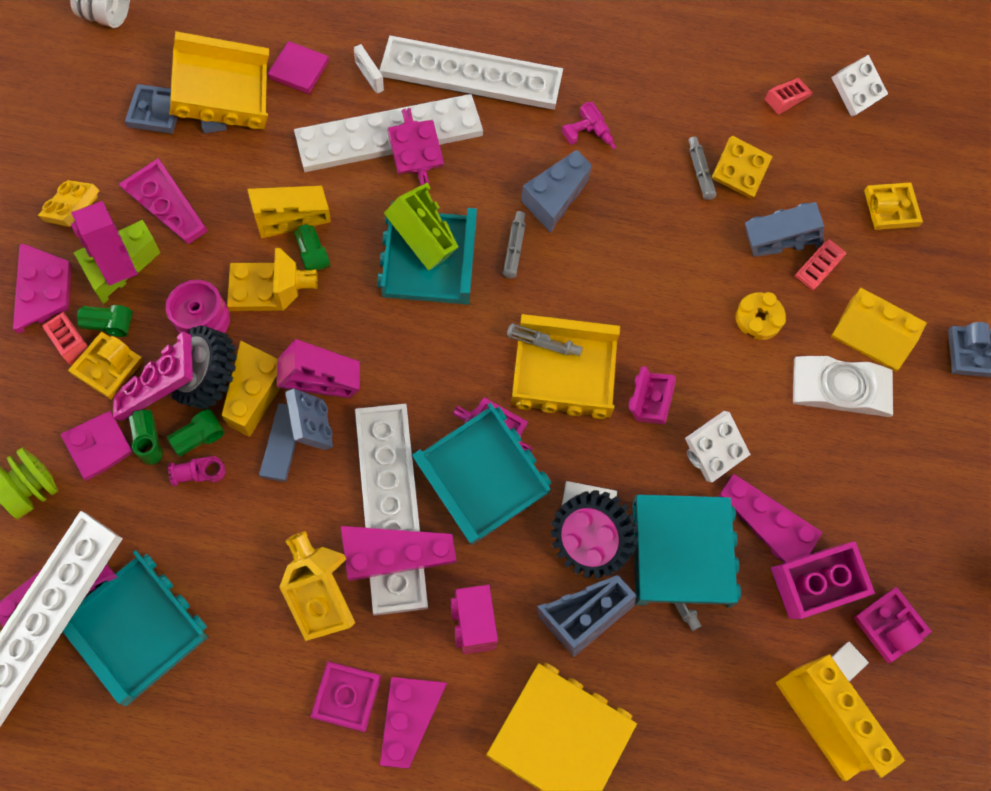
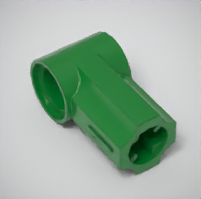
[294,224,331,271]
[77,305,133,337]
[129,409,163,465]
[167,410,225,457]

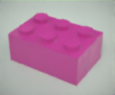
[771,541,875,619]

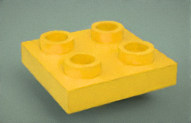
[711,136,773,199]
[38,180,100,227]
[864,183,923,230]
[68,332,144,400]

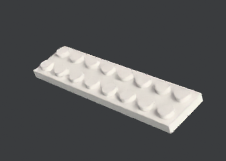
[379,36,563,110]
[294,94,483,172]
[355,404,428,616]
[0,511,123,727]

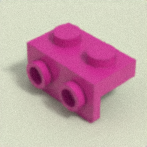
[629,366,676,424]

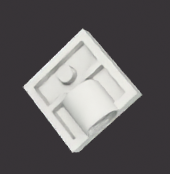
[831,55,888,117]
[685,411,750,482]

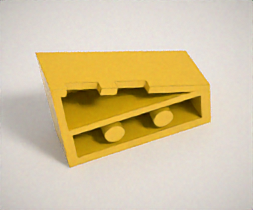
[247,186,331,239]
[222,341,280,437]

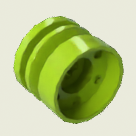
[0,447,59,520]

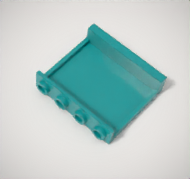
[377,201,477,304]
[412,403,552,545]
[632,495,741,608]
[62,550,209,707]

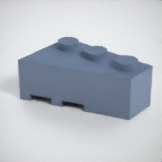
[521,150,592,233]
[745,202,824,257]
[537,575,636,657]

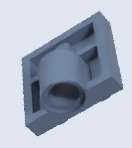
[125,84,178,134]
[948,322,991,377]
[285,388,333,450]

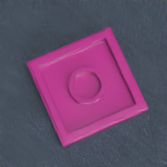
[268,41,329,94]
[310,661,382,733]

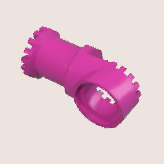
[168,456,226,486]

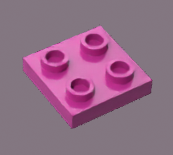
[853,587,932,663]

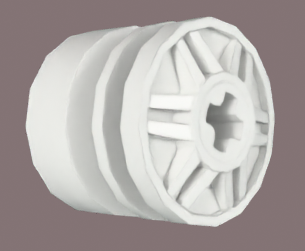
[70,0,130,28]

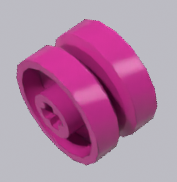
[166,280,230,334]

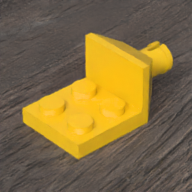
[227,248,318,311]
[280,531,355,641]

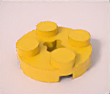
[735,292,786,340]

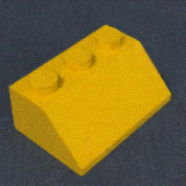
[831,287,927,372]

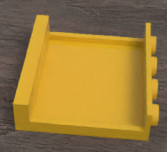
[169,31,269,129]
[511,314,620,419]
[775,654,905,781]
[486,663,637,791]

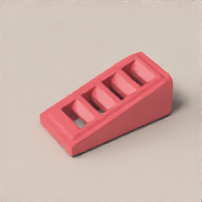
[765,78,813,115]
[795,239,846,291]
[42,312,89,366]

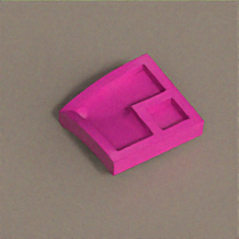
[60,411,133,481]

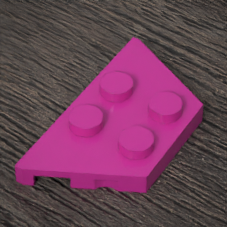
[13,244,72,333]

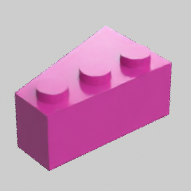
[71,201,138,286]
[277,339,360,398]

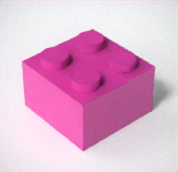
[451,585,498,654]

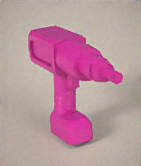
[562,102,616,149]

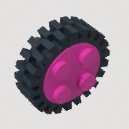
[551,490,638,578]

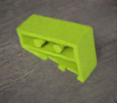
[384,182,458,271]
[74,220,160,304]

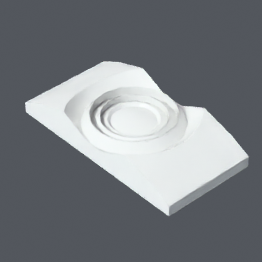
[793,356,893,417]

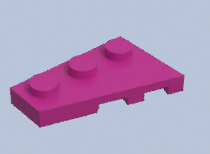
[380,677,447,769]

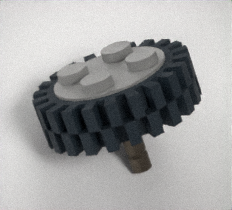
[171,325,237,409]

